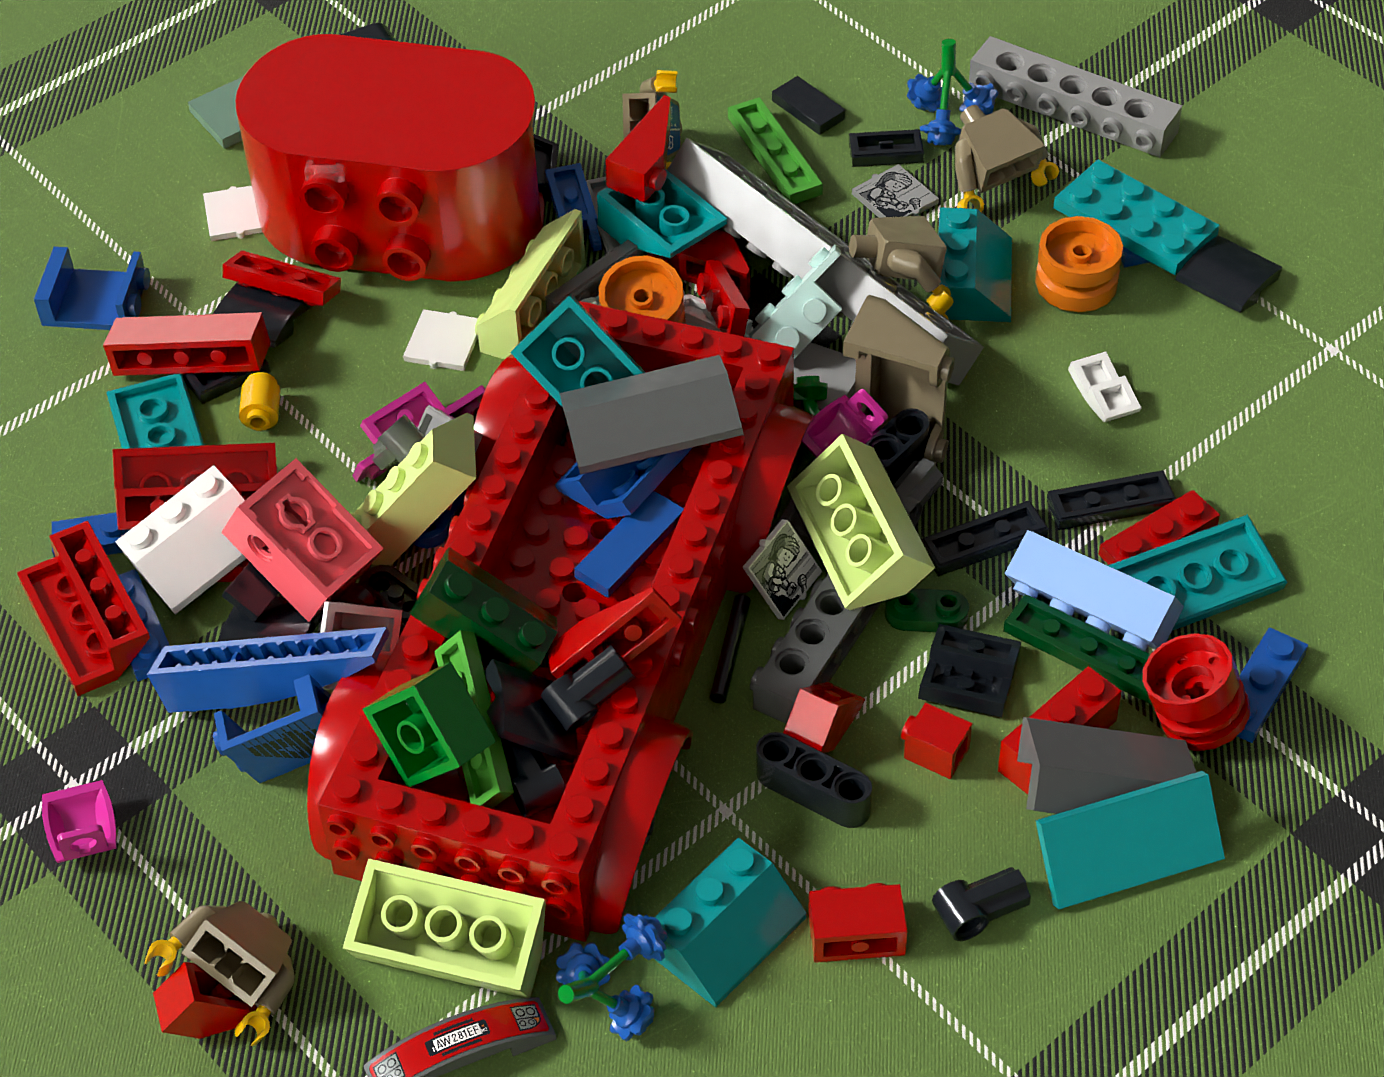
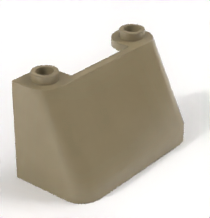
[843,295,955,464]

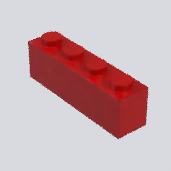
[103,312,271,376]

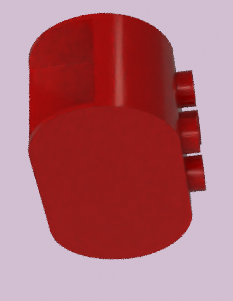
[235,34,545,282]

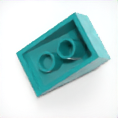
[597,170,728,258]

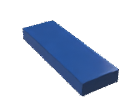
[574,491,684,598]

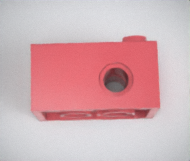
[221,458,384,622]

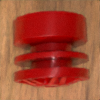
[1143,633,1250,751]

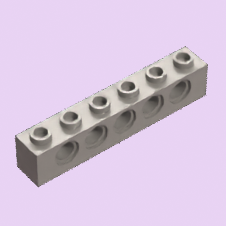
[969,36,1182,158]

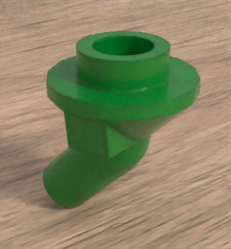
[793,376,828,416]

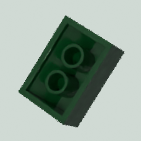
[410,547,558,673]

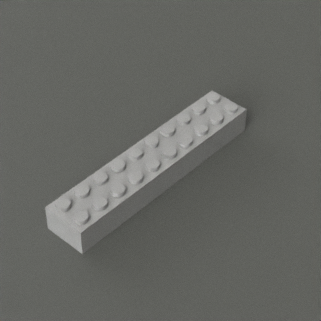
[667,138,984,385]

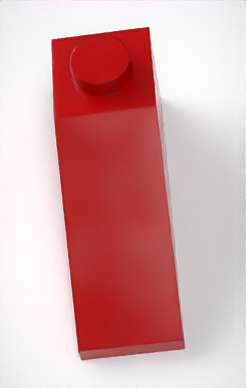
[606,95,671,203]
[548,587,682,679]

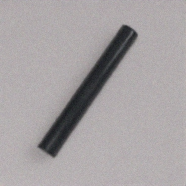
[710,594,751,704]

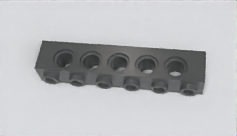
[750,574,882,724]

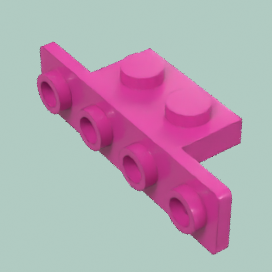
[352,382,485,482]

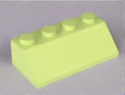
[475,209,586,359]
[350,413,476,566]
[787,434,935,610]
[343,859,546,998]

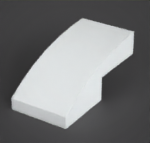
[1068,352,1141,422]

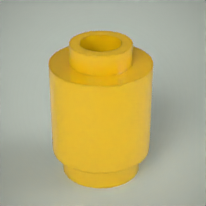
[239,372,281,431]

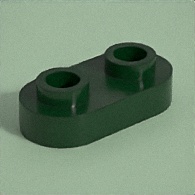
[885,588,969,632]

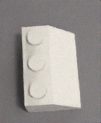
[115,465,246,614]

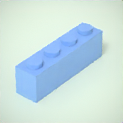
[1005,530,1184,652]

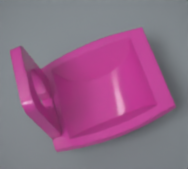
[802,389,888,458]
[42,780,117,863]

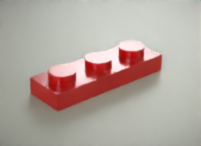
[222,250,341,306]
[697,260,750,337]
[1098,490,1220,565]

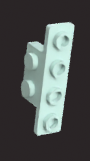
[744,245,842,359]

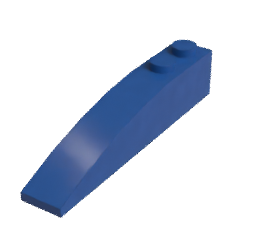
[147,627,390,713]

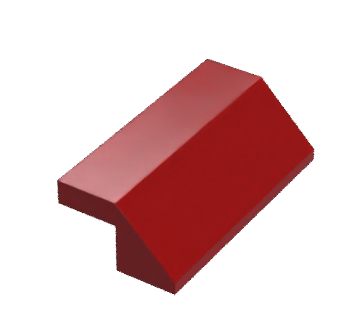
[112,442,277,530]
[17,521,150,696]

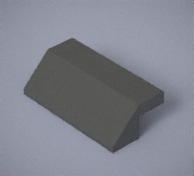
[559,355,744,475]
[1017,717,1196,814]

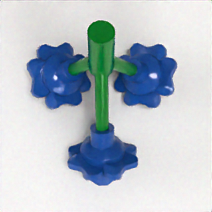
[907,38,999,146]
[556,914,668,1041]

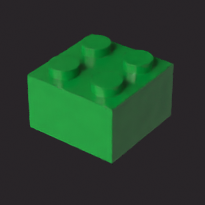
[362,662,496,787]

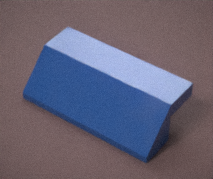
[554,447,693,519]

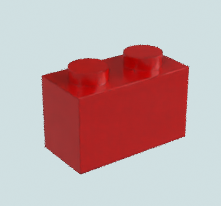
[808,883,907,962]

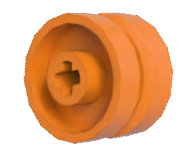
[1035,216,1123,312]
[599,256,686,324]

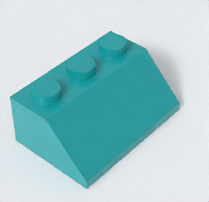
[938,207,1012,322]
[510,294,646,406]
[655,837,807,1008]

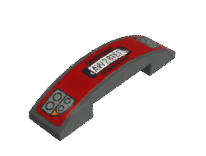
[363,997,556,1077]

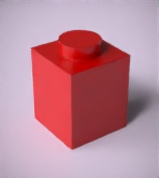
[901,702,972,779]

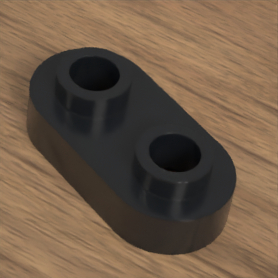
[360,565,419,624]

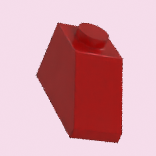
[679,230,750,301]
[783,682,865,753]
[153,962,258,1039]

